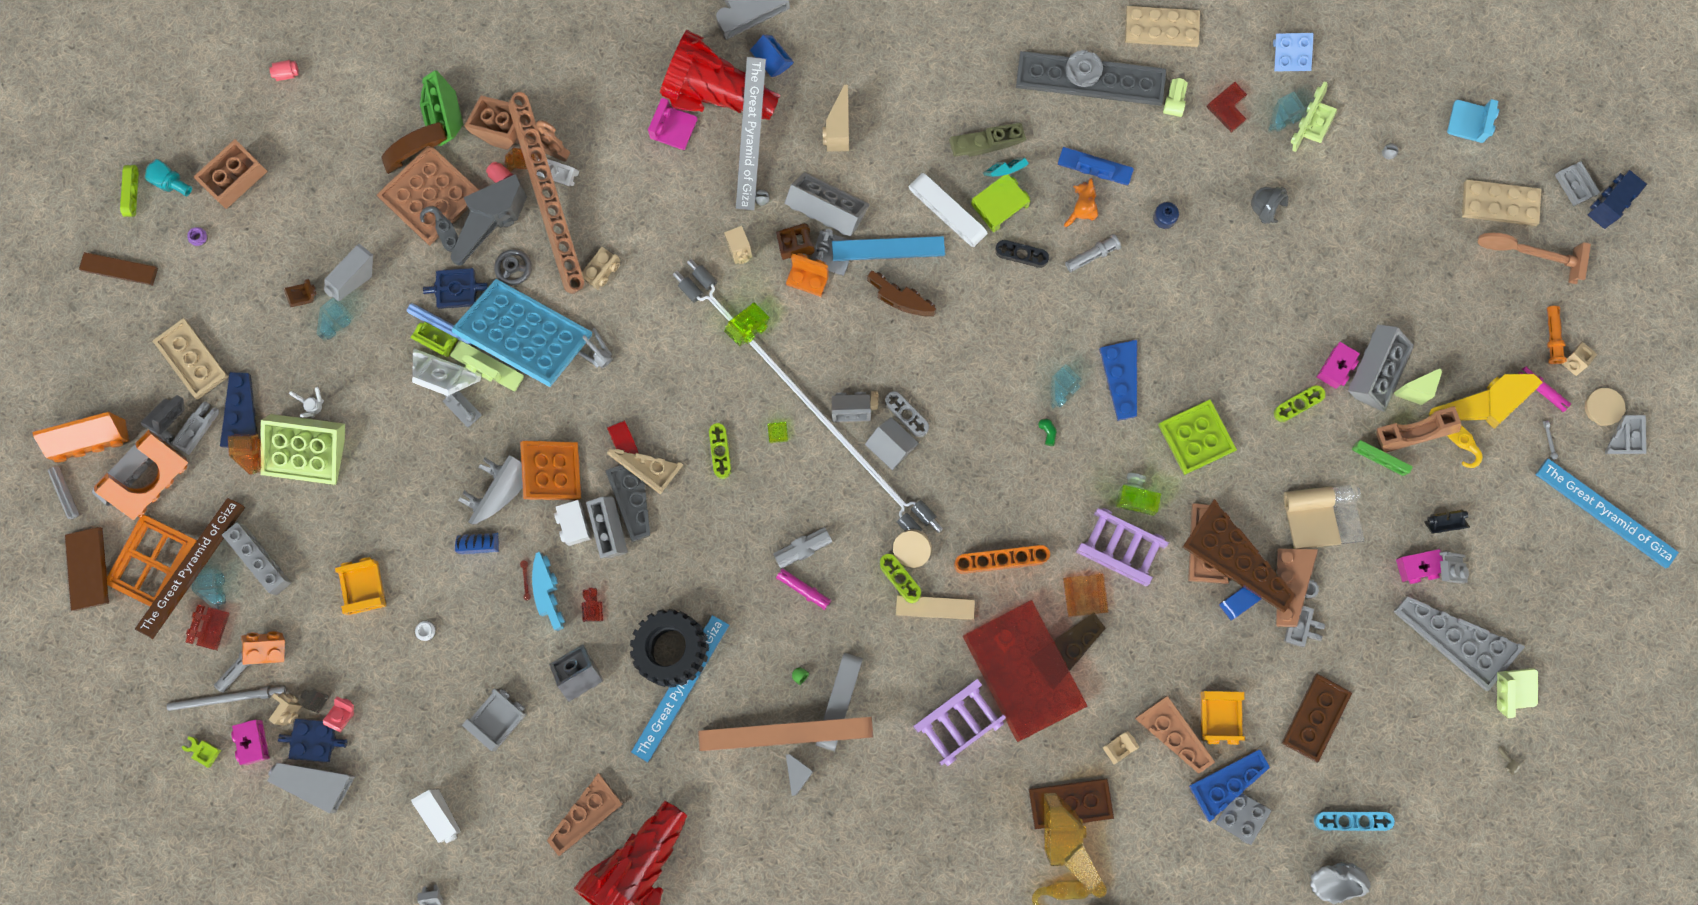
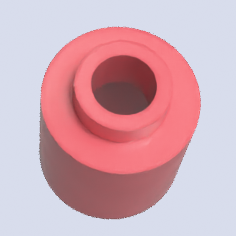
[269,60,299,81]
[486,162,513,183]

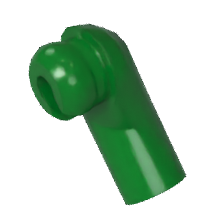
[1038,418,1057,446]

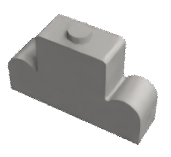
[716,0,790,40]

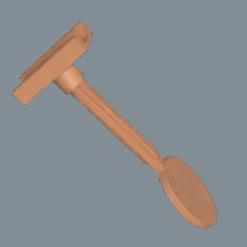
[1477,233,1591,284]

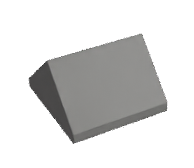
[865,417,919,471]
[786,754,814,796]

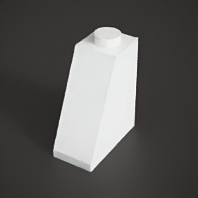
[411,789,461,844]

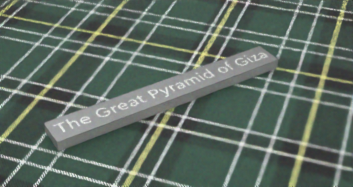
[736,57,766,210]

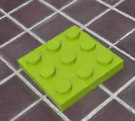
[1158,400,1237,476]

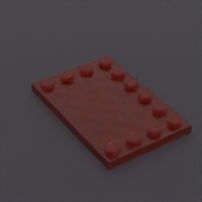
[962,600,1088,742]

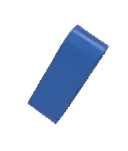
[1219,587,1261,621]

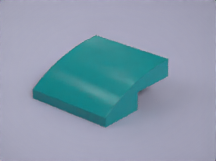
[983,157,1029,177]

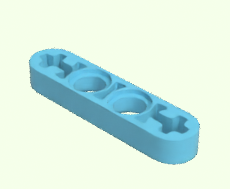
[1314,812,1395,831]

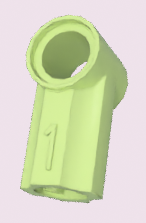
[1163,78,1188,117]

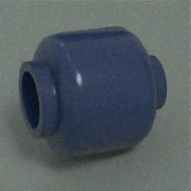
[1153,202,1179,229]

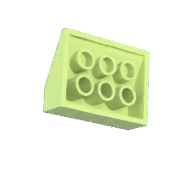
[261,414,345,485]

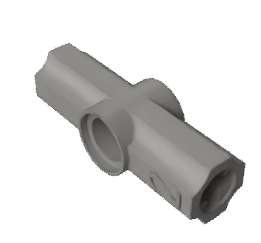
[773,527,833,569]

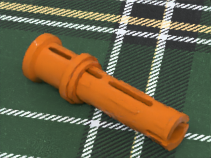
[1547,306,1567,364]

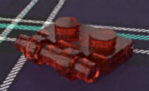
[185,604,230,651]

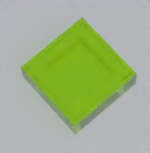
[767,422,788,444]

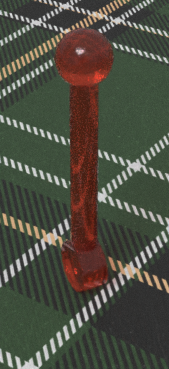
[520,560,531,601]

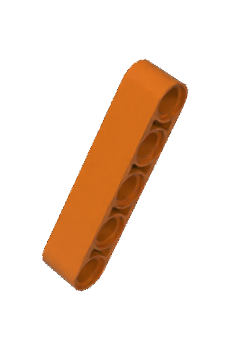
[954,545,1050,574]

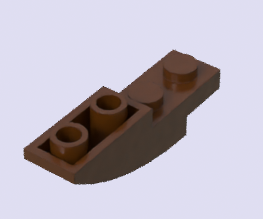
[867,270,936,317]

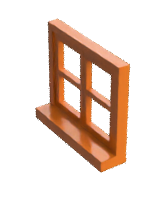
[107,514,197,606]

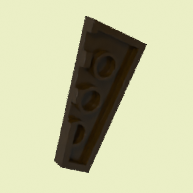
[1030,613,1106,690]

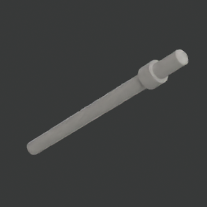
[167,686,286,711]

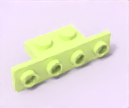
[1291,81,1337,152]
[450,341,524,392]

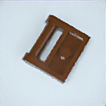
[776,223,815,260]

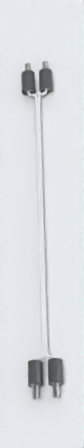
[673,259,943,533]

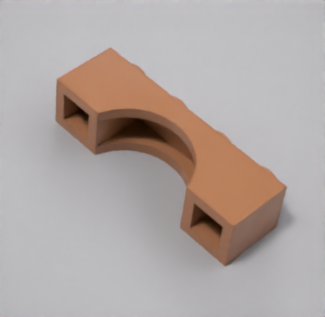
[1376,406,1461,453]

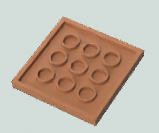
[376,146,479,246]

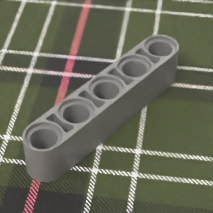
[92,429,174,506]
[816,652,863,752]

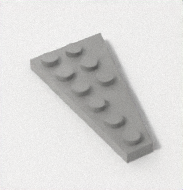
[1393,596,1525,691]

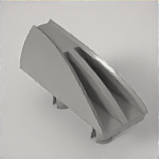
[458,455,523,524]

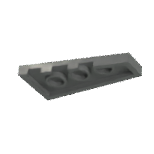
[605,465,650,542]

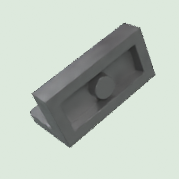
[141,395,185,435]

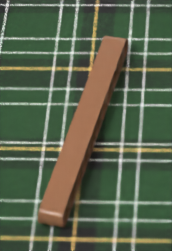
[508,92,584,294]

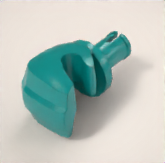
[144,159,192,197]

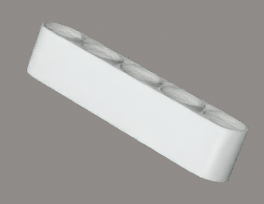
[909,173,987,247]

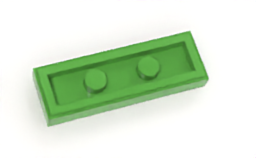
[1352,440,1413,476]

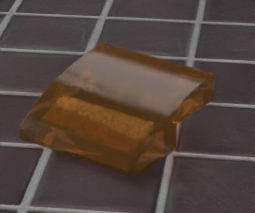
[1063,574,1109,617]

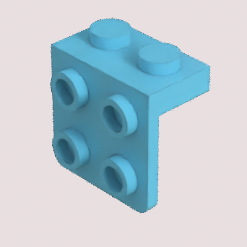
[1447,99,1499,143]

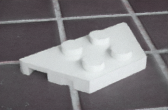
[412,349,481,396]

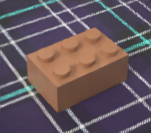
[194,139,268,209]

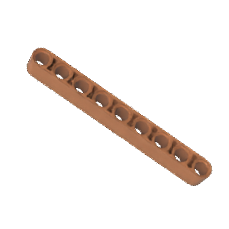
[698,717,873,751]

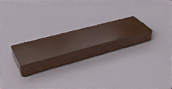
[79,252,158,286]

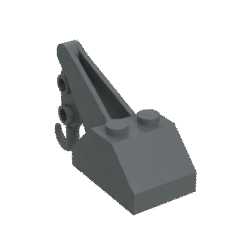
[420,174,527,266]

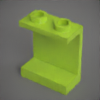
[971,174,1030,232]

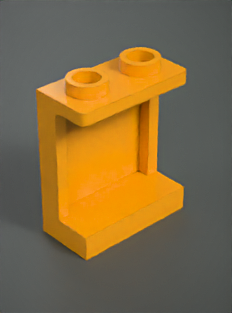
[335,557,386,615]
[1201,691,1245,745]

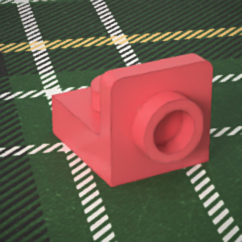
[323,697,354,733]

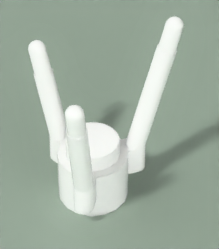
[289,387,324,418]

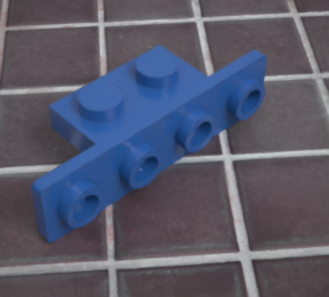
[1058,147,1134,186]

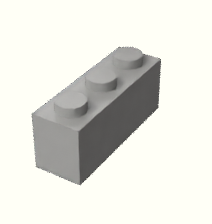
[586,497,628,558]

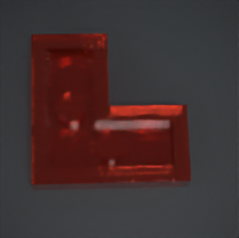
[1207,82,1247,133]

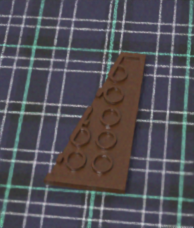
[1182,499,1296,613]

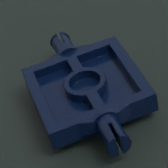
[423,268,488,309]
[278,719,347,762]

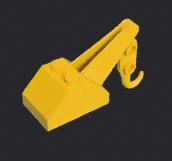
[1429,374,1543,468]

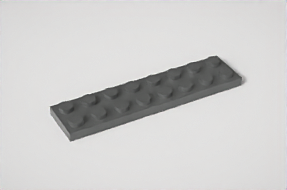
[1016,51,1166,106]

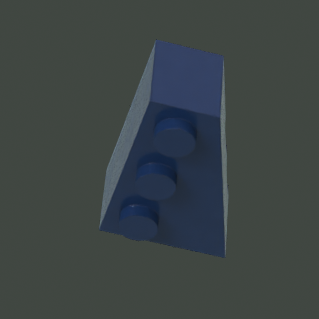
[1587,170,1647,229]

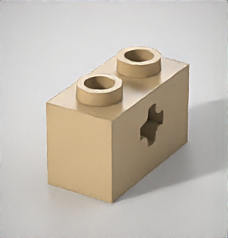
[724,226,752,264]

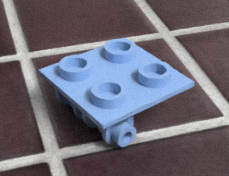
[1273,33,1313,71]

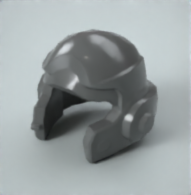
[1251,187,1288,224]

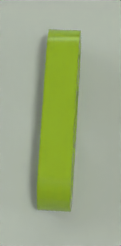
[120,165,139,217]
[1274,385,1325,422]
[709,423,731,479]
[880,554,921,603]

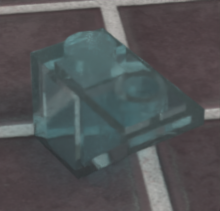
[1268,91,1306,133]
[316,298,354,341]
[1050,364,1082,410]
[192,569,226,610]

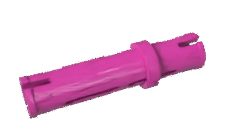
[1518,366,1571,412]
[776,568,831,610]

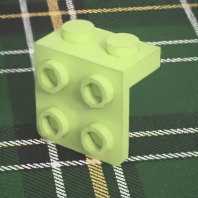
[1497,668,1538,718]

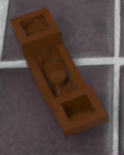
[381,122,447,174]

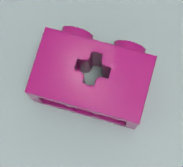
[1316,342,1360,389]
[1396,549,1443,584]
[231,720,270,765]

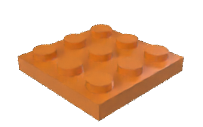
[520,441,581,500]

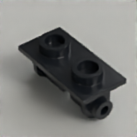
[1424,509,1470,534]

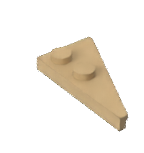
[607,449,683,495]

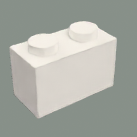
[554,500,591,546]

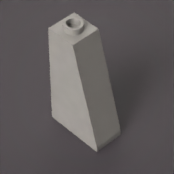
[267,763,355,813]

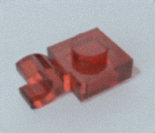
[581,588,603,622]

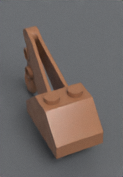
[464,95,570,162]

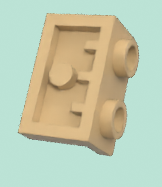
[582,247,620,290]

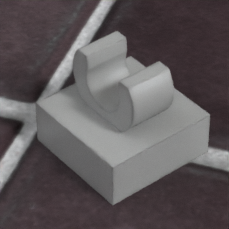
[417,885,443,905]

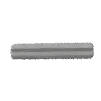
[48,466,79,519]

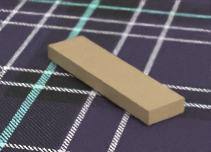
[896,595,975,620]

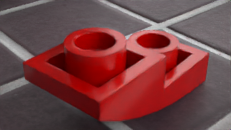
[607,420,639,454]

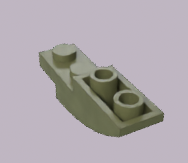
[949,123,1026,157]

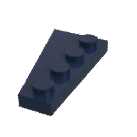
[220,372,260,450]

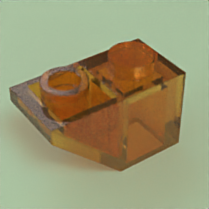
[228,434,261,475]

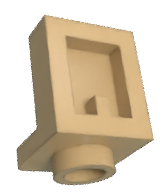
[1562,342,1597,376]

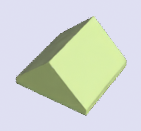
[1394,369,1442,405]

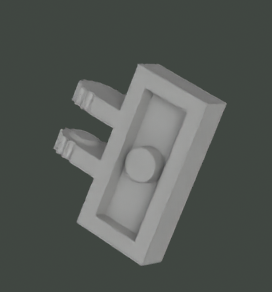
[1284,606,1325,647]

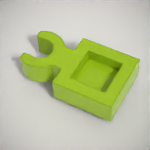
[181,736,221,768]

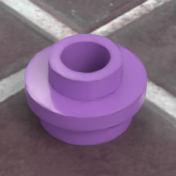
[187,227,207,246]

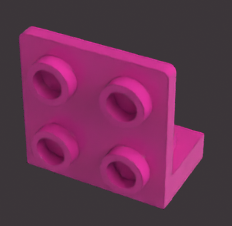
[648,98,698,150]

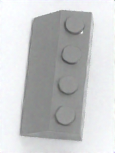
[784,172,870,236]
[1348,325,1414,412]

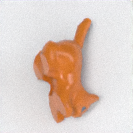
[1064,178,1098,227]

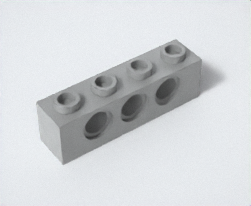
[222,522,292,596]

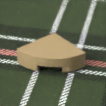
[870,391,879,410]

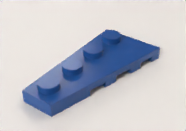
[1099,340,1137,421]
[1189,750,1270,822]

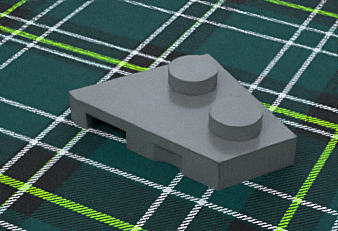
[1605,415,1646,454]

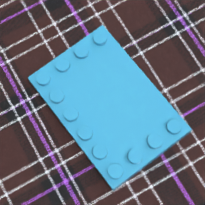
[452,279,592,387]

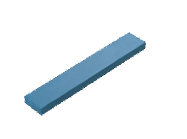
[832,236,945,261]

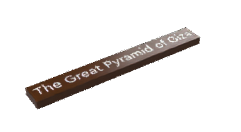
[135,498,245,639]

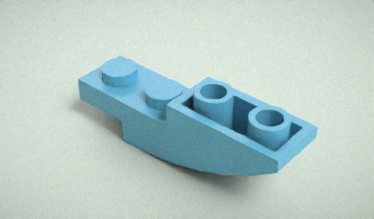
[532,552,565,631]

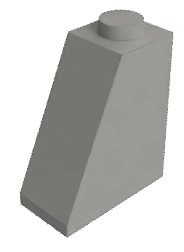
[324,243,373,301]

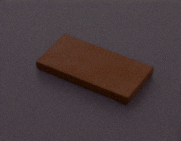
[65,527,109,611]
[1281,674,1352,763]
[1028,778,1114,830]

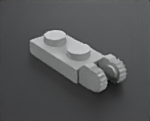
[171,402,219,455]

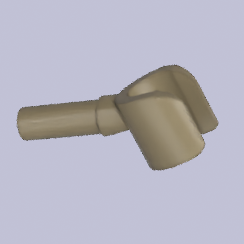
[1498,747,1521,775]

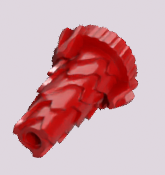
[660,29,780,120]
[574,800,687,905]

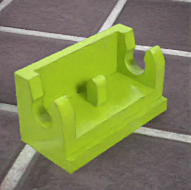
[410,321,458,357]

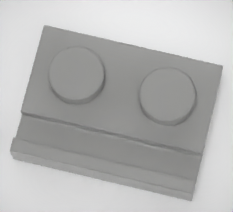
[1555,161,1600,206]
[1440,552,1469,584]

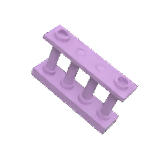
[1076,508,1169,586]
[913,679,1006,766]

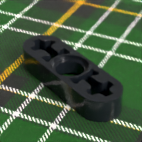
[995,240,1049,268]

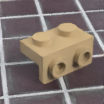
[268,692,302,726]

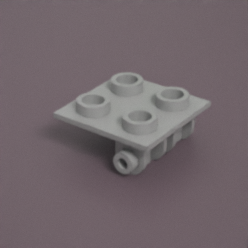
[810,229,849,276]
[1216,793,1272,845]

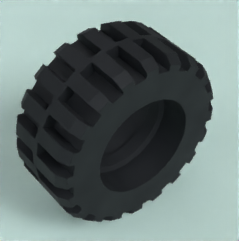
[630,609,709,688]

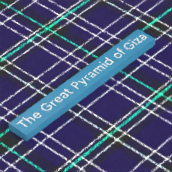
[1535,459,1679,568]
[631,615,729,763]

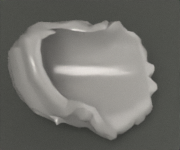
[1310,863,1371,904]

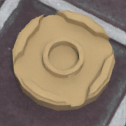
[1585,388,1626,426]
[893,529,932,568]

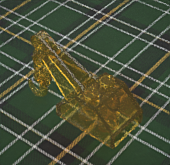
[1032,793,1107,905]

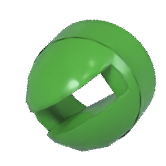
[792,667,809,685]

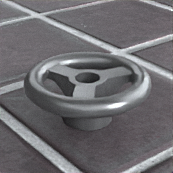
[494,249,532,285]

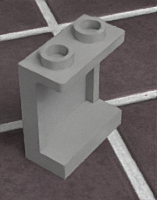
[462,688,527,751]

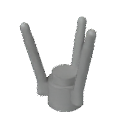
[578,328,613,369]

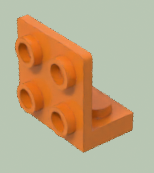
[786,253,829,297]

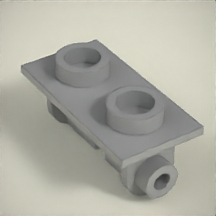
[443,391,482,428]

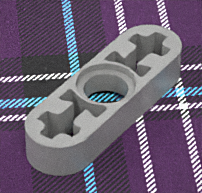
[885,392,929,437]

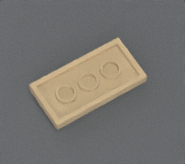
[1125,6,1200,47]
[1462,180,1541,226]
[153,318,229,400]

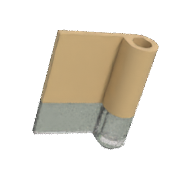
[1284,484,1365,549]

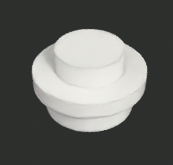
[415,621,435,641]

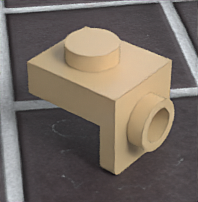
[1103,731,1139,764]

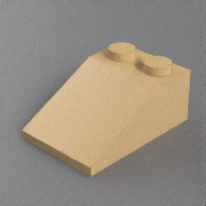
[823,85,849,152]

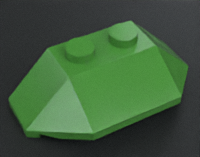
[420,70,464,146]

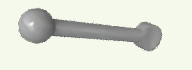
[1543,420,1558,460]

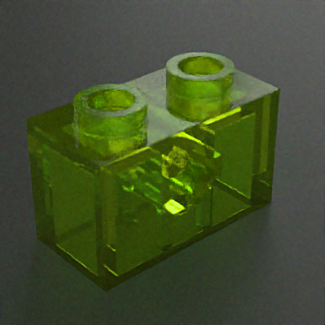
[724,302,770,347]
[1116,485,1161,516]

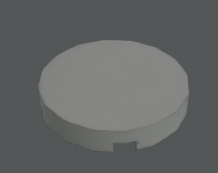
[1065,50,1103,87]

